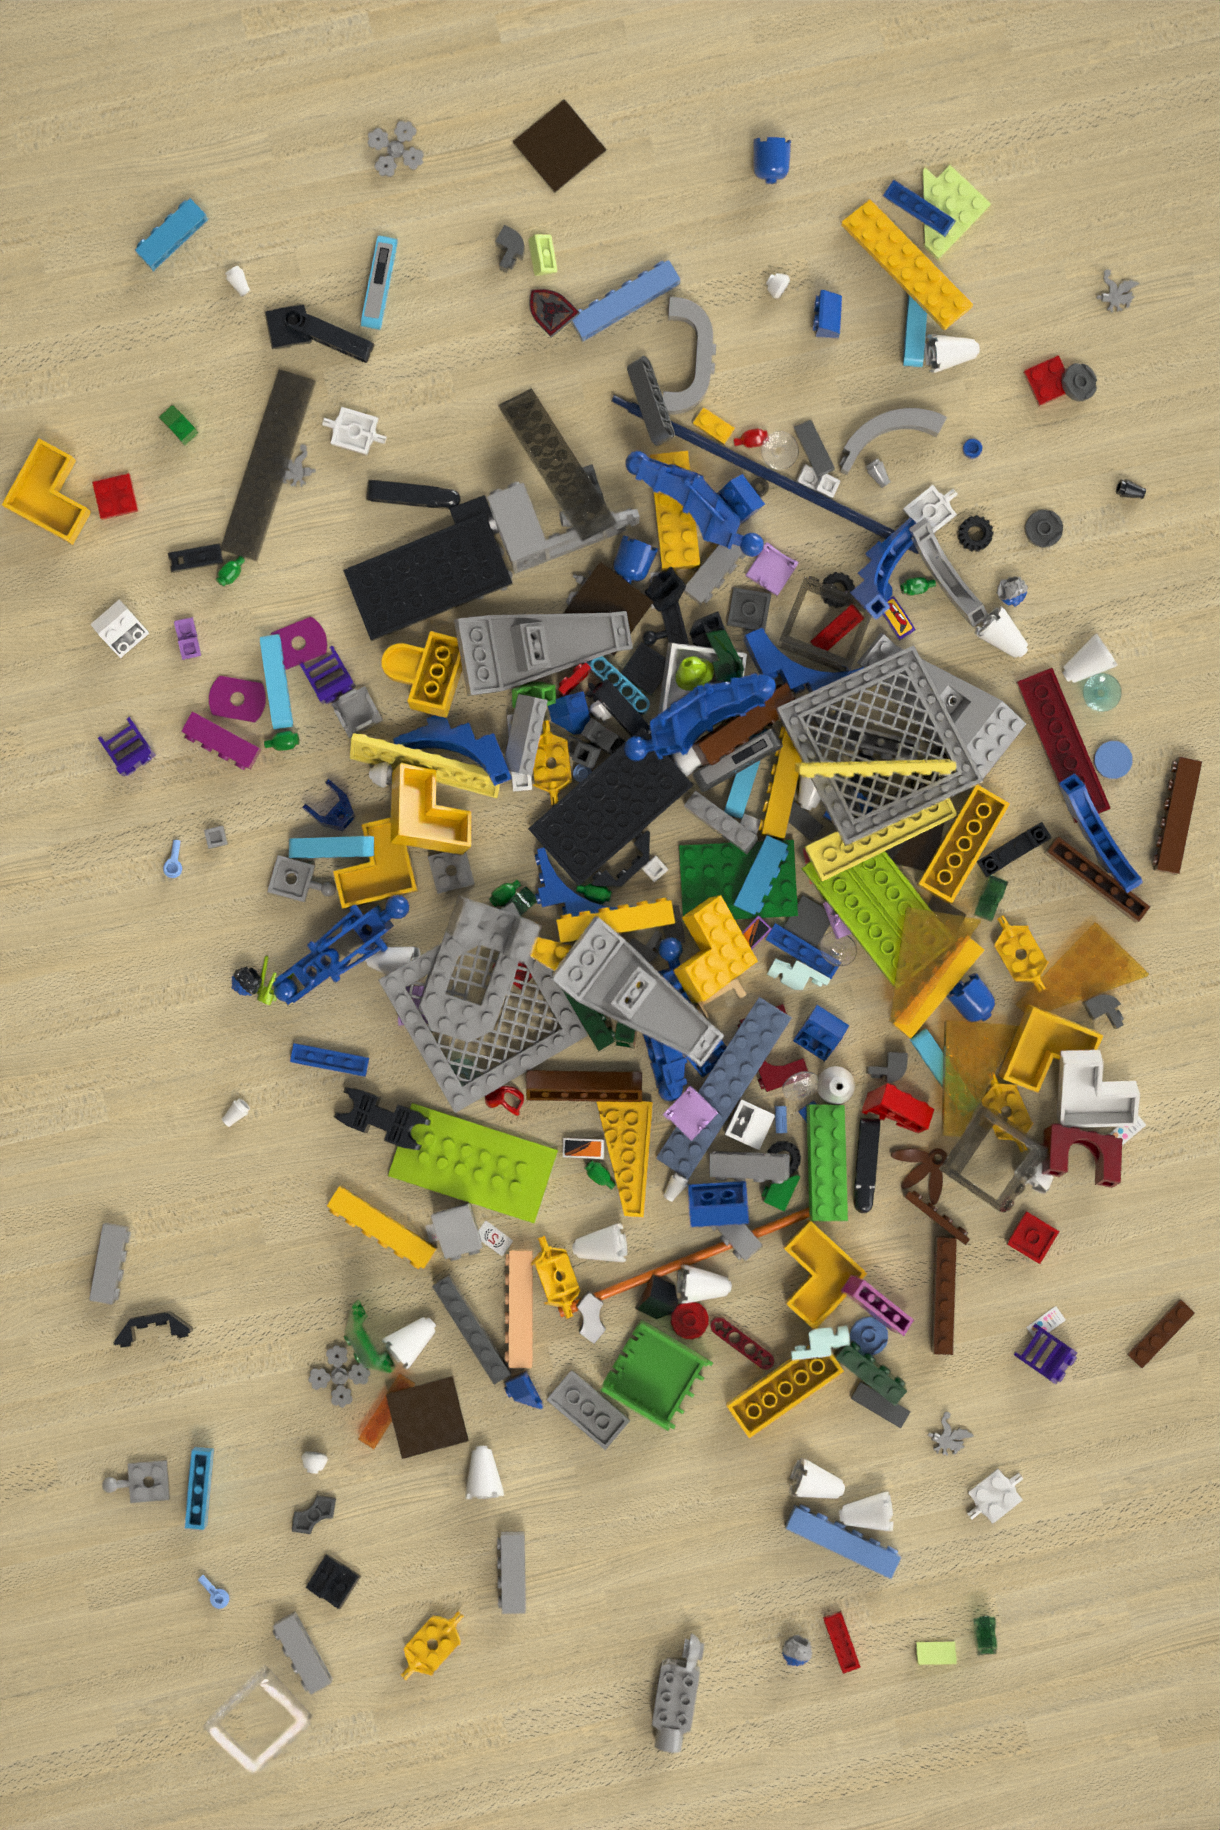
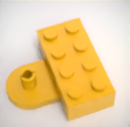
[381,631,463,718]

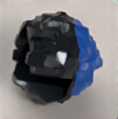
[231,966,262,996]

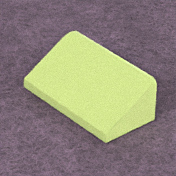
[528,235,557,276]
[916,1641,957,1665]

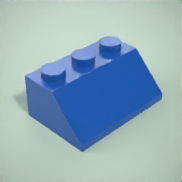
[688,1181,749,1227]

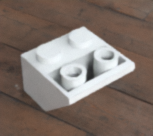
[91,599,149,658]
[724,1099,775,1150]

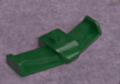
[706,630,744,682]

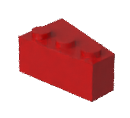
[861,1083,934,1134]

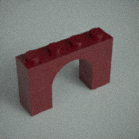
[737,1004,810,1092]
[1042,1123,1122,1188]

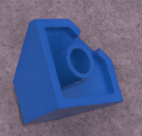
[548,691,590,735]
[504,1371,544,1409]

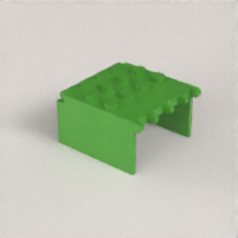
[601,1320,713,1431]

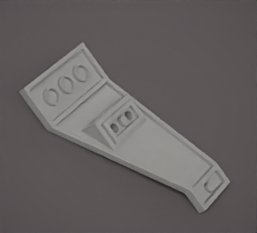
[454,611,633,696]
[857,633,1026,779]
[549,916,724,1066]

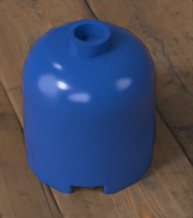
[753,137,791,184]
[613,535,658,584]
[946,973,995,1022]

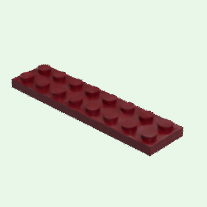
[1016,667,1111,824]

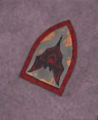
[529,289,580,338]

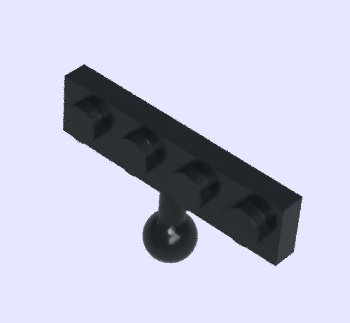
[642,602,689,645]

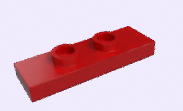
[810,604,865,656]
[823,1611,861,1674]

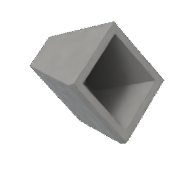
[431,1203,483,1261]

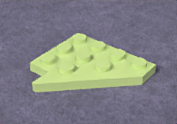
[922,165,991,260]

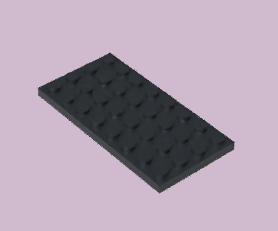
[343,513,513,641]
[528,727,694,886]

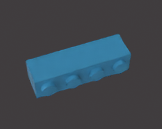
[135,198,208,271]
[733,835,789,915]
[185,1447,214,1530]

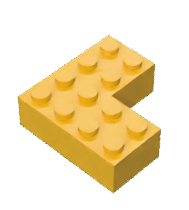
[2,438,91,545]
[390,763,471,855]
[333,817,418,909]
[673,895,758,1003]
[998,1004,1103,1093]
[783,1220,867,1330]

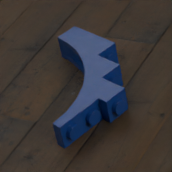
[850,517,917,620]
[743,628,864,694]
[393,715,512,786]
[1059,774,1143,893]
[534,848,634,917]

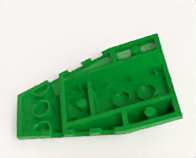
[344,1299,396,1373]

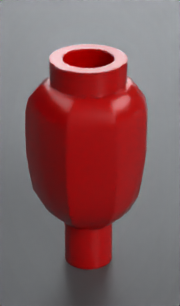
[733,428,769,448]

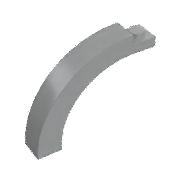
[840,408,947,475]
[909,518,989,627]

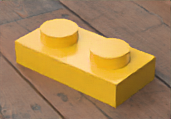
[693,407,735,445]

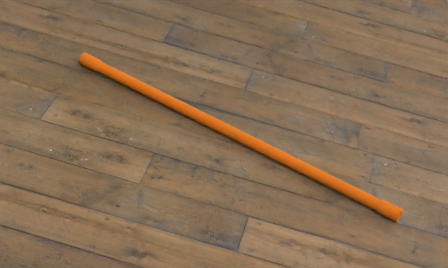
[558,1202,848,1317]

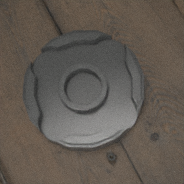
[1061,363,1097,402]
[1025,509,1063,548]

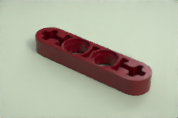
[710,1317,774,1370]

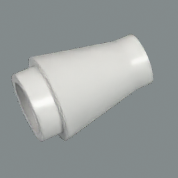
[225,266,250,296]
[222,1098,250,1127]
[663,1172,689,1202]

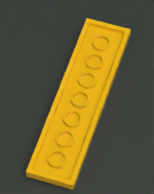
[841,199,973,331]

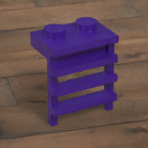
[300,645,356,705]
[98,717,156,777]
[1014,1323,1077,1384]

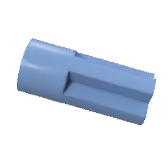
[775,1106,787,1133]

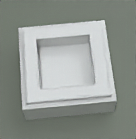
[641,856,668,882]

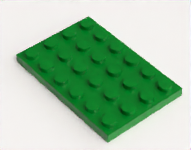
[679,840,798,922]

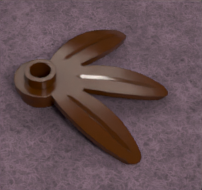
[891,1148,948,1205]

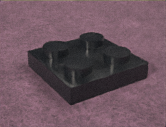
[621,642,666,695]

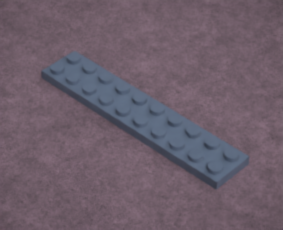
[656,997,792,1179]

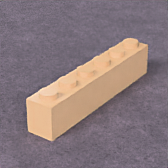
[505,1250,533,1368]

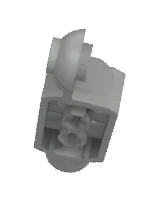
[652,1633,704,1753]

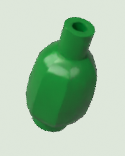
[215,556,245,587]
[900,577,936,596]
[264,731,300,751]
[488,880,522,907]
[576,883,612,904]
[584,1160,616,1190]

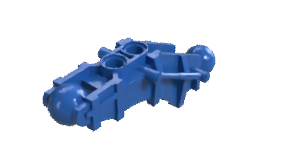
[625,451,764,557]
[624,673,776,761]
[273,895,410,1005]
[642,937,691,1102]

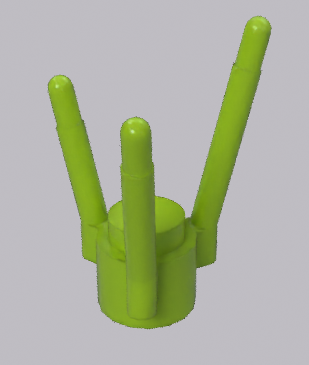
[257,956,294,1005]

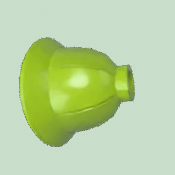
[675,656,714,691]

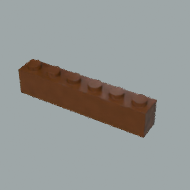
[691,683,796,766]
[1152,757,1202,875]
[1044,836,1151,923]
[526,1070,642,1102]
[931,1236,957,1355]

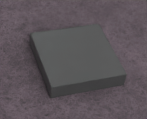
[727,587,772,631]
[783,896,830,948]

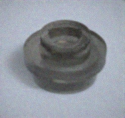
[750,478,769,497]

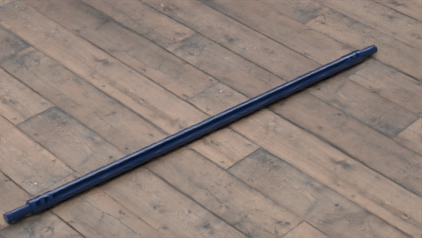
[611,395,938,559]

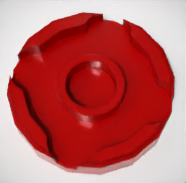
[671,1302,709,1339]

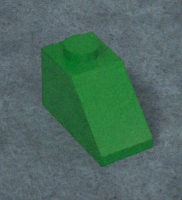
[159,405,198,446]
[761,1174,800,1212]

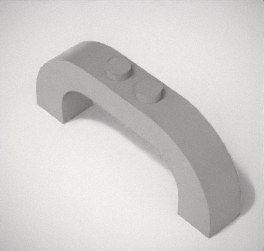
[663,297,716,415]

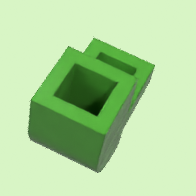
[512,682,556,708]

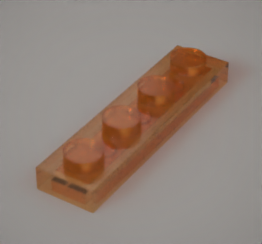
[358,1373,416,1449]

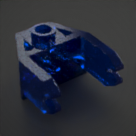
[303,779,356,831]

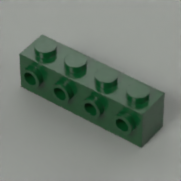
[562,989,615,1052]
[834,1340,908,1406]

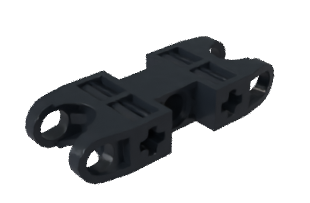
[334,1087,431,1150]

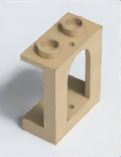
[695,978,747,1018]

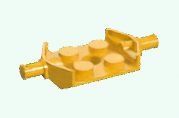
[533,720,572,805]
[994,915,1049,992]
[981,1071,1034,1153]
[531,1236,580,1319]
[400,1611,464,1680]

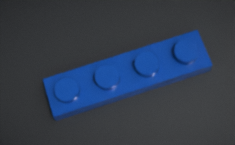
[883,180,956,237]
[765,923,841,980]
[290,1043,370,1077]

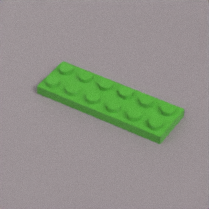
[807,1104,848,1221]

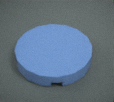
[1094,741,1132,779]
[850,1317,888,1355]

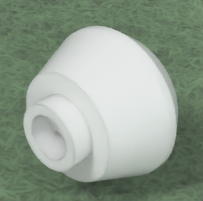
[766,273,790,298]
[589,701,612,721]
[369,762,392,788]
[302,1451,328,1474]

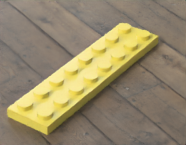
[350,733,500,798]
[795,759,956,778]
[804,798,958,882]

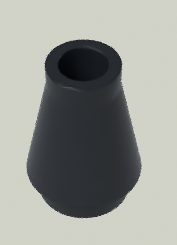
[1116,479,1146,499]

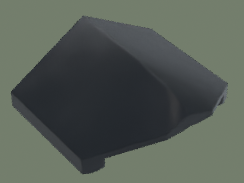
[644,567,686,612]
[689,611,725,648]
[635,1274,678,1319]

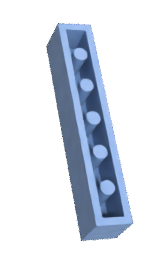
[571,260,681,342]
[785,1504,901,1579]

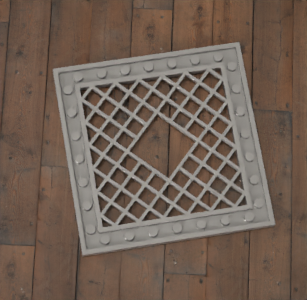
[776,645,984,846]
[378,902,588,1113]

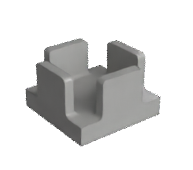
[331,686,383,738]

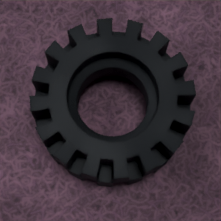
[958,515,994,552]
[820,572,855,608]
[767,1141,801,1175]

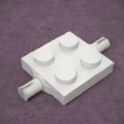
[322,407,387,455]
[903,485,958,533]
[967,1469,1023,1524]

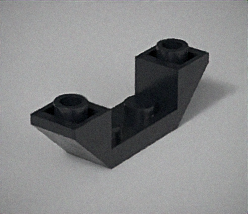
[976,822,1052,878]
[592,830,650,887]
[114,1311,193,1348]

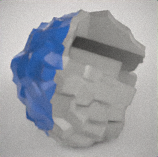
[996,576,1028,607]
[782,1635,813,1666]

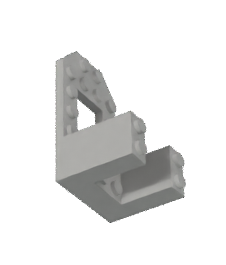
[487,482,640,574]
[420,895,540,1043]

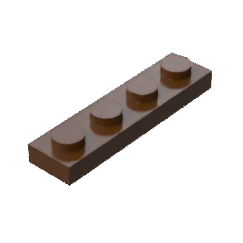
[903,1190,970,1245]
[1127,1299,1195,1369]

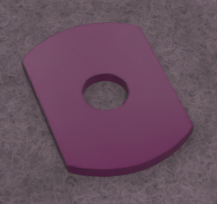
[271,617,327,670]
[209,676,266,723]

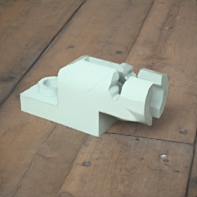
[767,958,830,990]
[791,1326,849,1360]

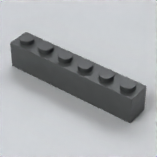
[432,1274,511,1385]

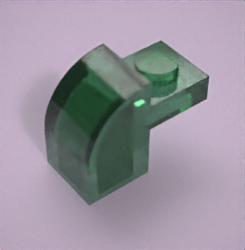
[973,875,1008,922]
[502,886,537,917]
[973,1615,998,1656]

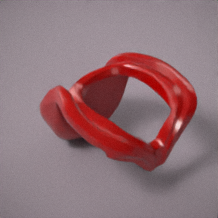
[485,1086,525,1116]

